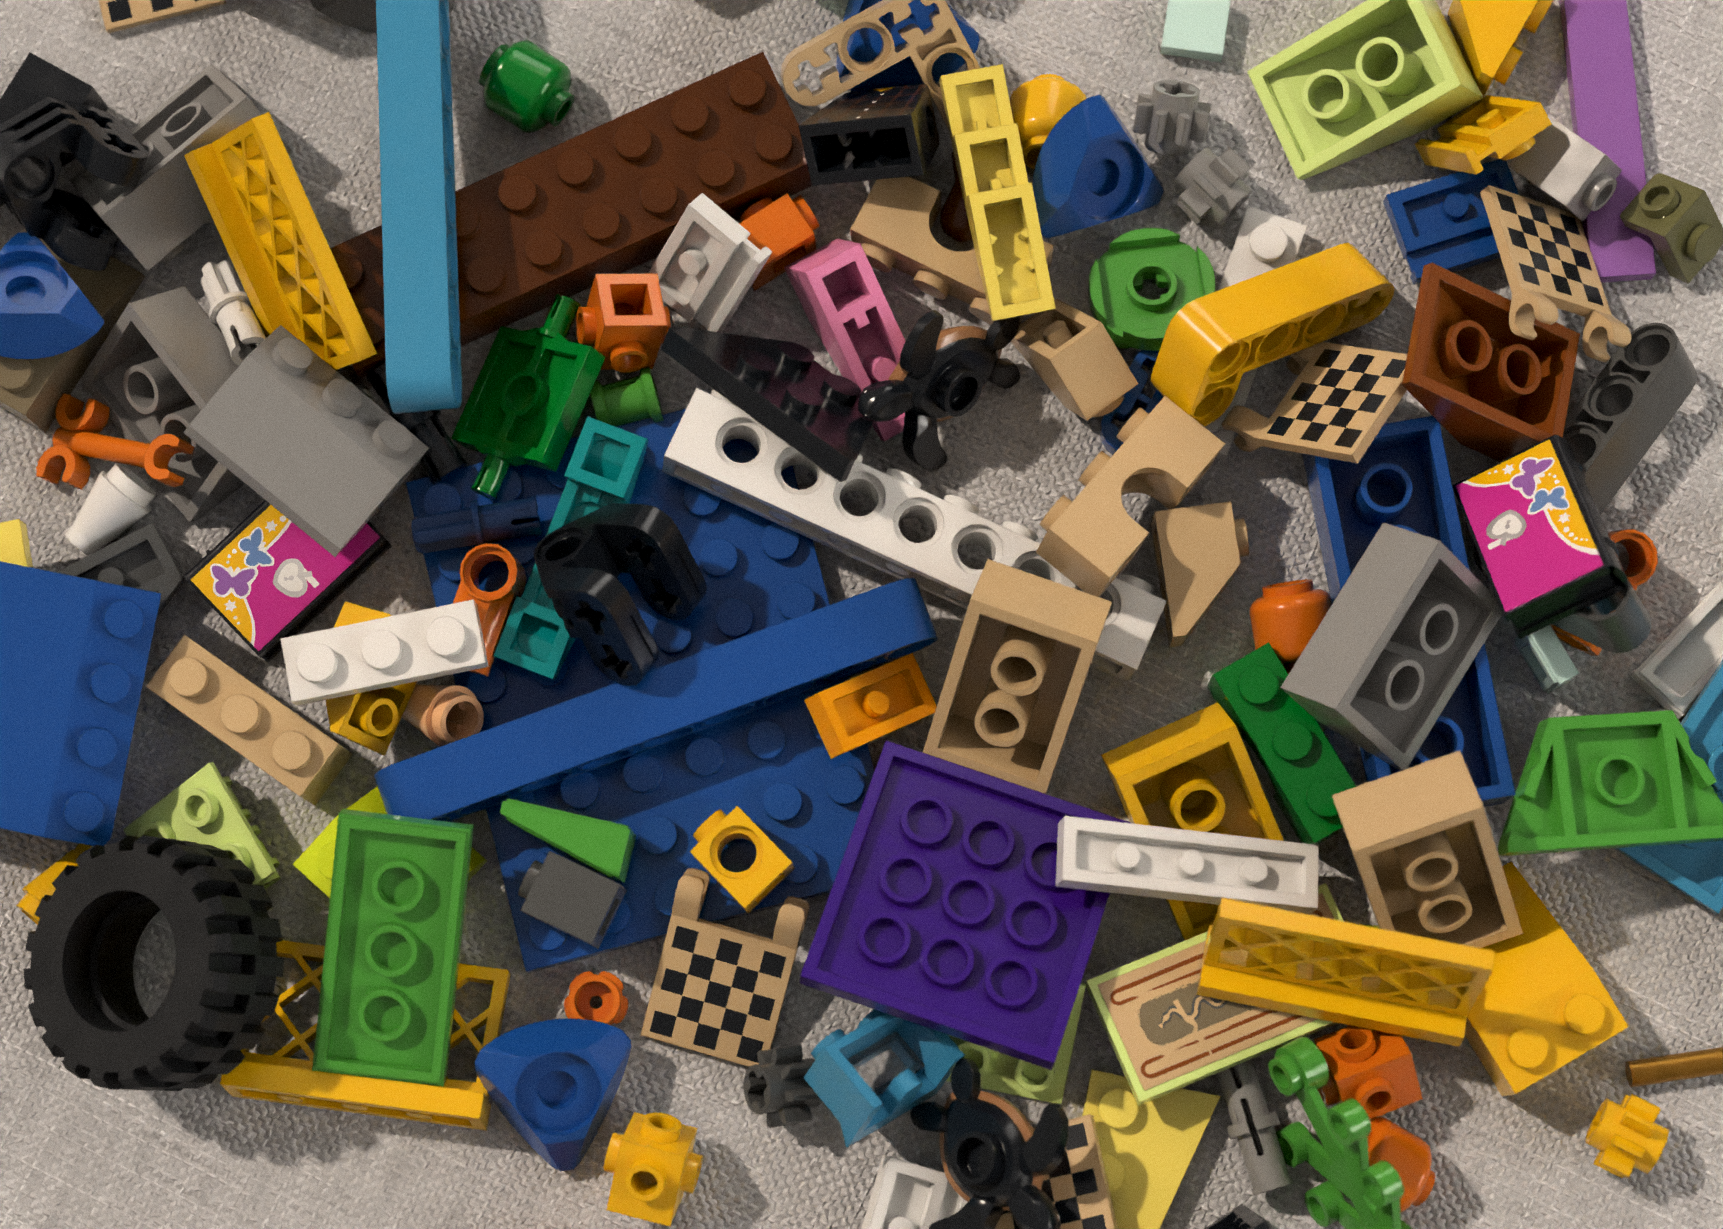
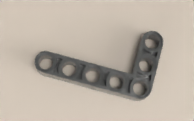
[1473,322,1697,653]

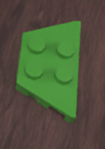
[1498,710,1723,856]

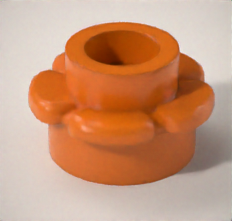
[564,971,628,1025]

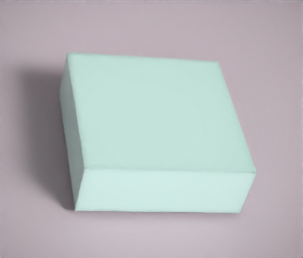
[1160,0,1231,62]
[1515,625,1579,694]

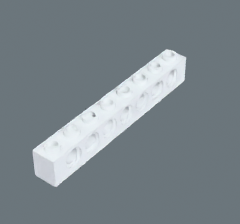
[662,388,1167,682]

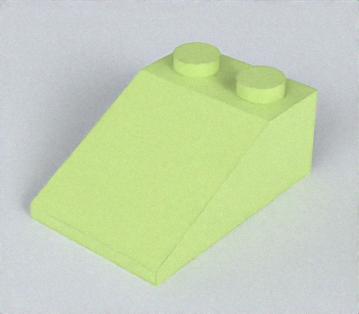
[1247,0,1483,181]

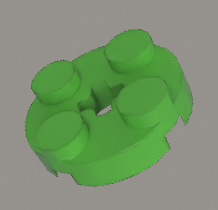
[1088,228,1215,351]

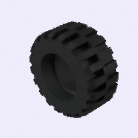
[24,835,284,1091]

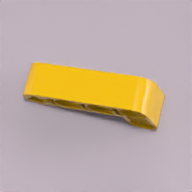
[1150,243,1395,427]

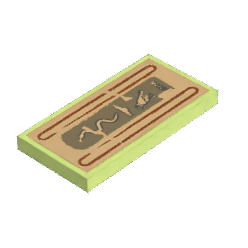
[1086,883,1344,1106]

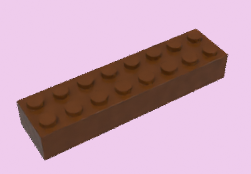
[330,52,812,389]

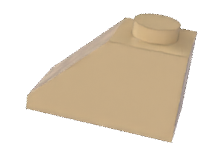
[1011,299,1138,421]
[1151,501,1249,648]

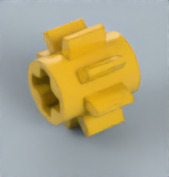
[1585,1094,1669,1178]

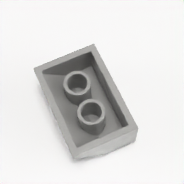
[69,63,292,271]
[80,285,245,523]
[183,325,429,557]
[1280,522,1502,771]

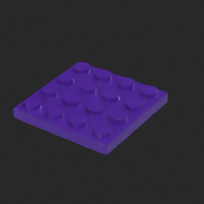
[799,740,1133,1070]

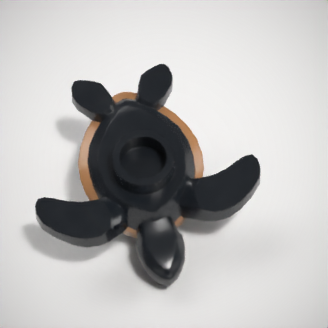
[858,310,1021,471]
[910,1058,1069,1229]

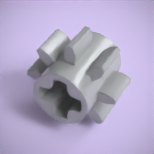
[1133,80,1211,156]
[1175,147,1253,225]

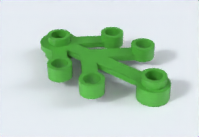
[1268,1037,1412,1229]

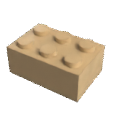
[922,559,1112,794]
[1332,750,1523,948]

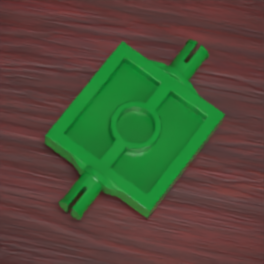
[451,294,606,500]

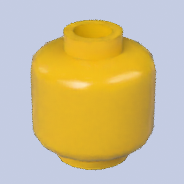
[1010,74,1087,169]

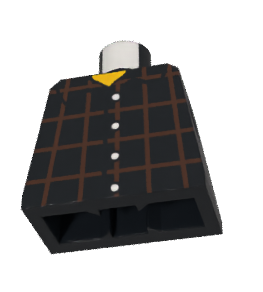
[799,84,939,186]

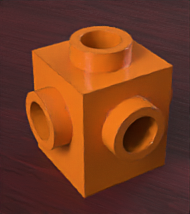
[576,273,671,373]
[1314,1025,1423,1120]

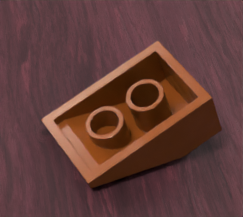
[1402,263,1580,462]

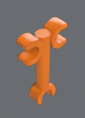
[36,394,195,489]

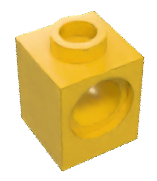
[690,806,795,914]

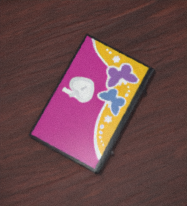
[1452,435,1628,639]
[183,500,392,663]

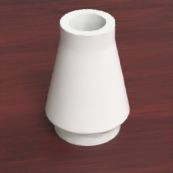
[65,463,156,555]

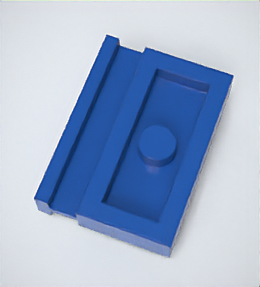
[1383,159,1519,285]

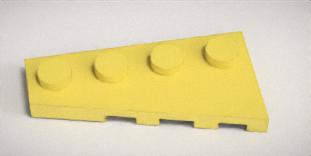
[1082,1070,1221,1229]

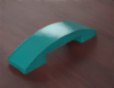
[493,416,649,680]

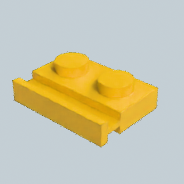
[1414,95,1552,175]

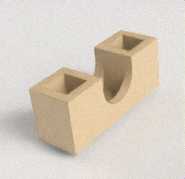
[850,177,1054,325]
[1036,396,1225,597]
[146,634,353,806]

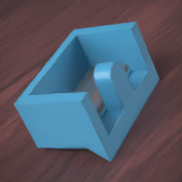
[804,1009,964,1148]

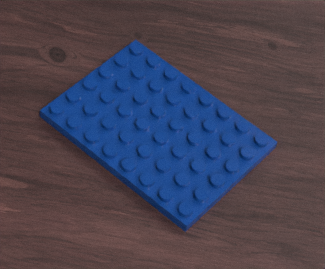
[406,408,874,973]

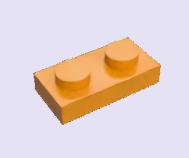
[804,653,937,759]

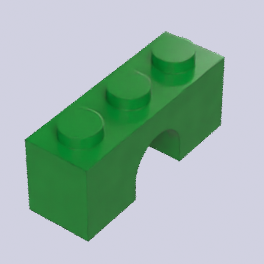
[1207,643,1356,845]

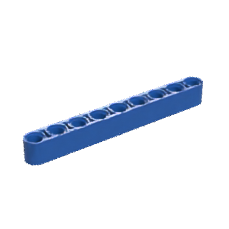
[374,578,938,822]

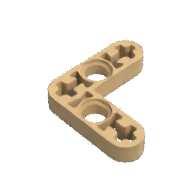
[780,0,980,131]

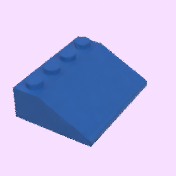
[0,561,162,846]

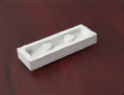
[281,599,489,706]

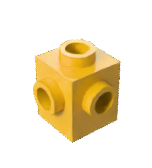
[603,1112,703,1226]

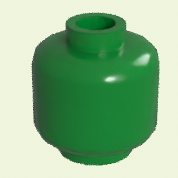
[479,40,574,133]

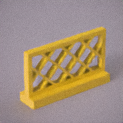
[184,112,377,370]
[1196,898,1495,1047]
[220,940,511,1131]

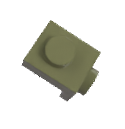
[1620,173,1723,284]

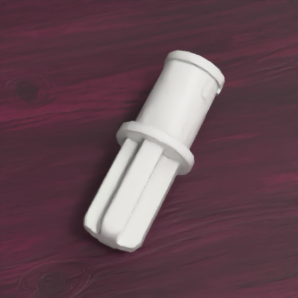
[201,260,266,366]

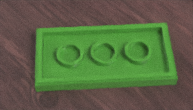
[312,809,474,1086]

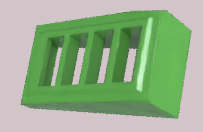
[500,798,637,883]

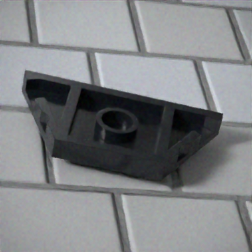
[661,327,874,482]

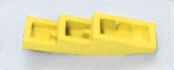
[939,64,1056,321]

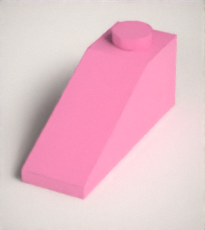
[784,238,906,441]

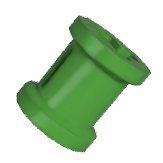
[590,366,664,427]

